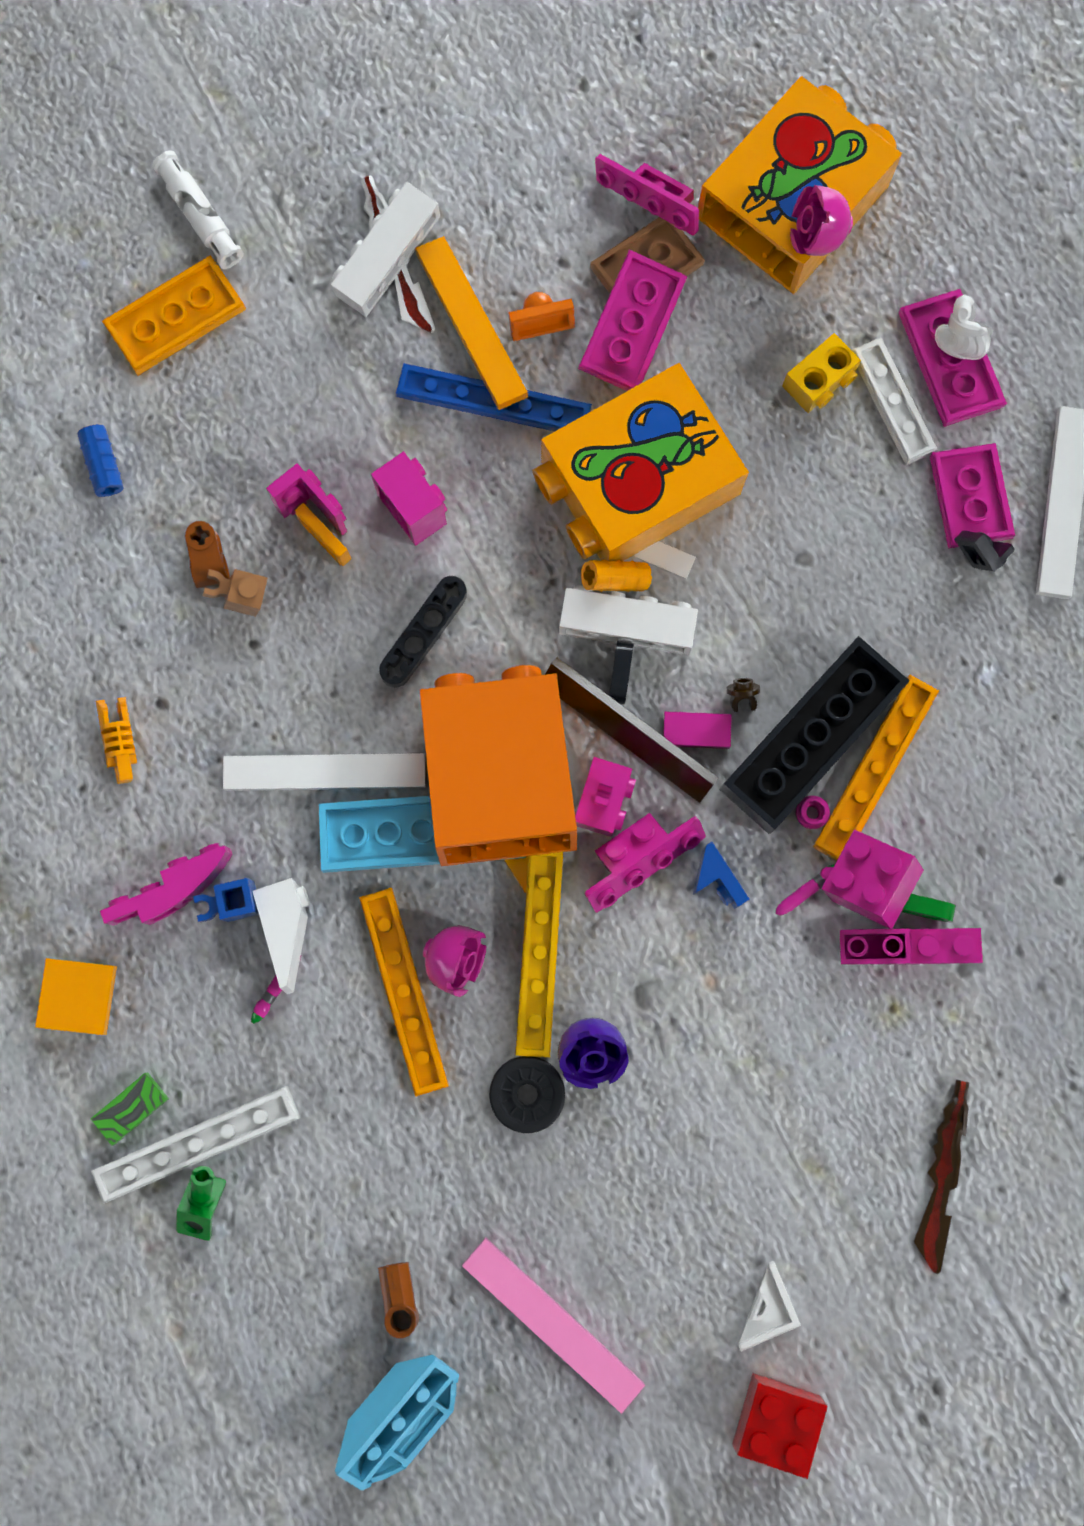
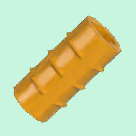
[581,559,652,593]

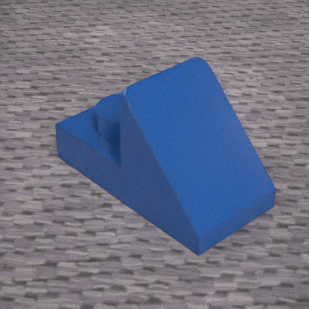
[693,842,750,909]

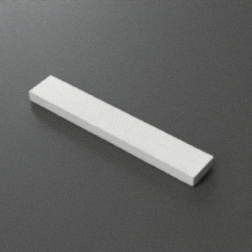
[1036,406,1084,600]
[223,753,426,791]
[91,1086,300,1204]

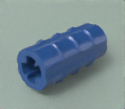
[77,424,124,497]

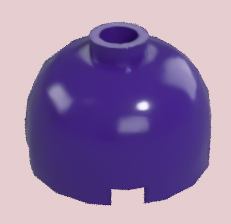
[558,1017,629,1089]

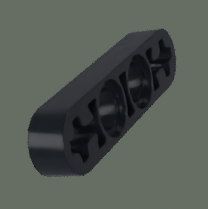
[379,576,467,688]

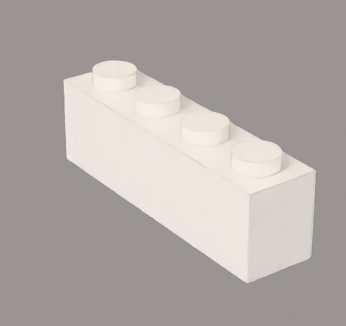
[331,182,440,317]
[559,585,698,655]

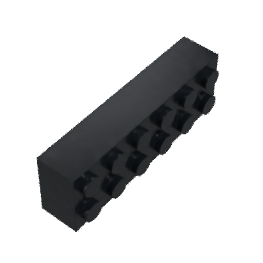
[719,636,910,834]

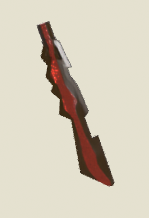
[913,1079,970,1274]

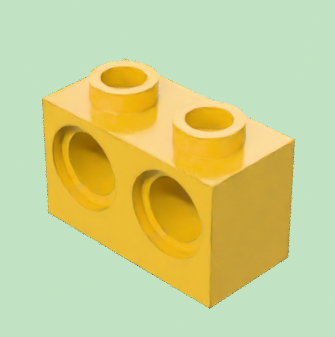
[782,333,861,413]

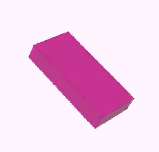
[663,711,732,749]

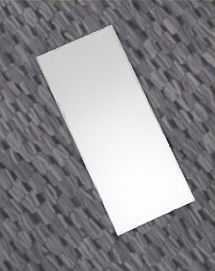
[634,541,696,579]

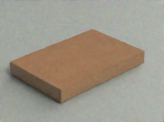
[590,217,705,293]

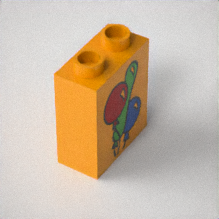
[698,76,902,294]
[532,362,749,561]

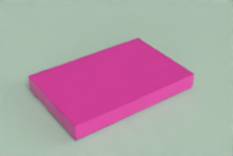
[929,443,1015,549]

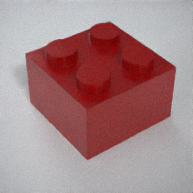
[732,1373,828,1479]

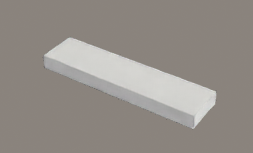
[852,337,937,465]

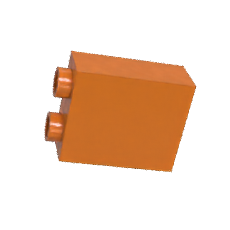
[420,665,577,867]

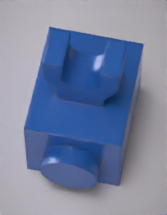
[193,878,259,923]

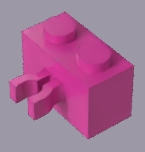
[575,757,636,837]

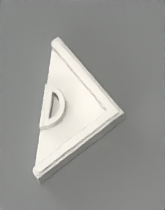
[737,1261,801,1352]

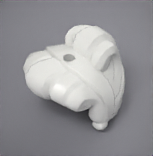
[935,294,993,360]

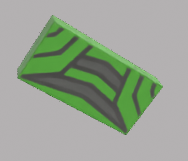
[91,1072,169,1146]

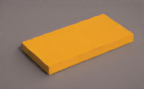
[102,255,246,376]

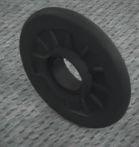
[489,1056,565,1133]

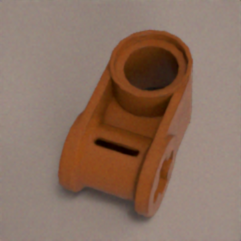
[185,521,230,589]

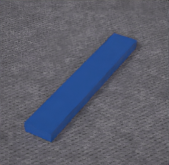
[396,363,592,432]

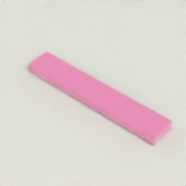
[462,1237,645,1414]

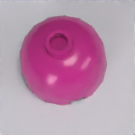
[790,185,853,256]
[423,925,487,997]

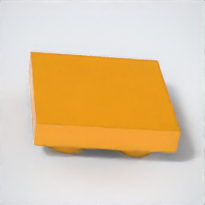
[35,958,117,1035]

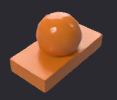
[508,292,575,341]

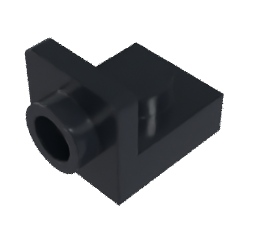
[954,530,1015,572]

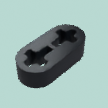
[609,641,634,705]

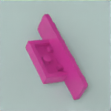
[595,154,699,236]
[584,813,706,913]

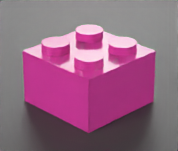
[371,451,448,546]
[821,830,924,930]

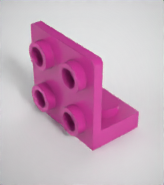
[266,463,347,536]

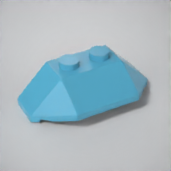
[335,1355,459,1491]

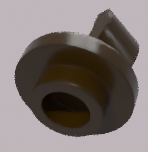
[726,678,760,712]

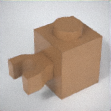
[202,569,268,617]

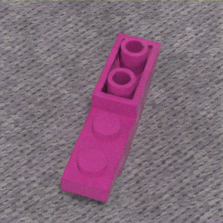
[100,843,233,926]
[840,928,983,965]

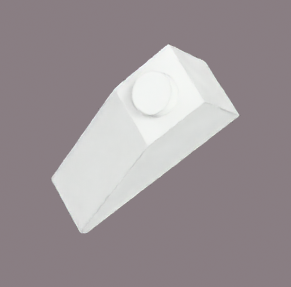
[252,878,310,994]

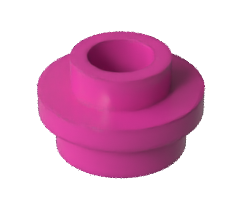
[795,795,830,829]

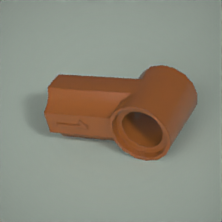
[378,1261,419,1338]

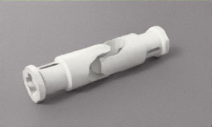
[152,151,244,269]

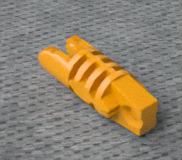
[95,697,137,784]

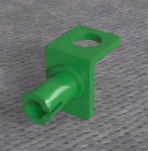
[176,1166,226,1241]

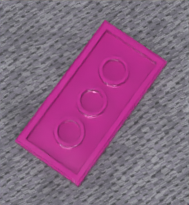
[578,249,688,391]
[898,289,1007,427]

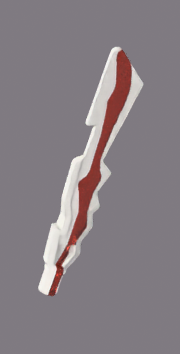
[361,176,435,333]

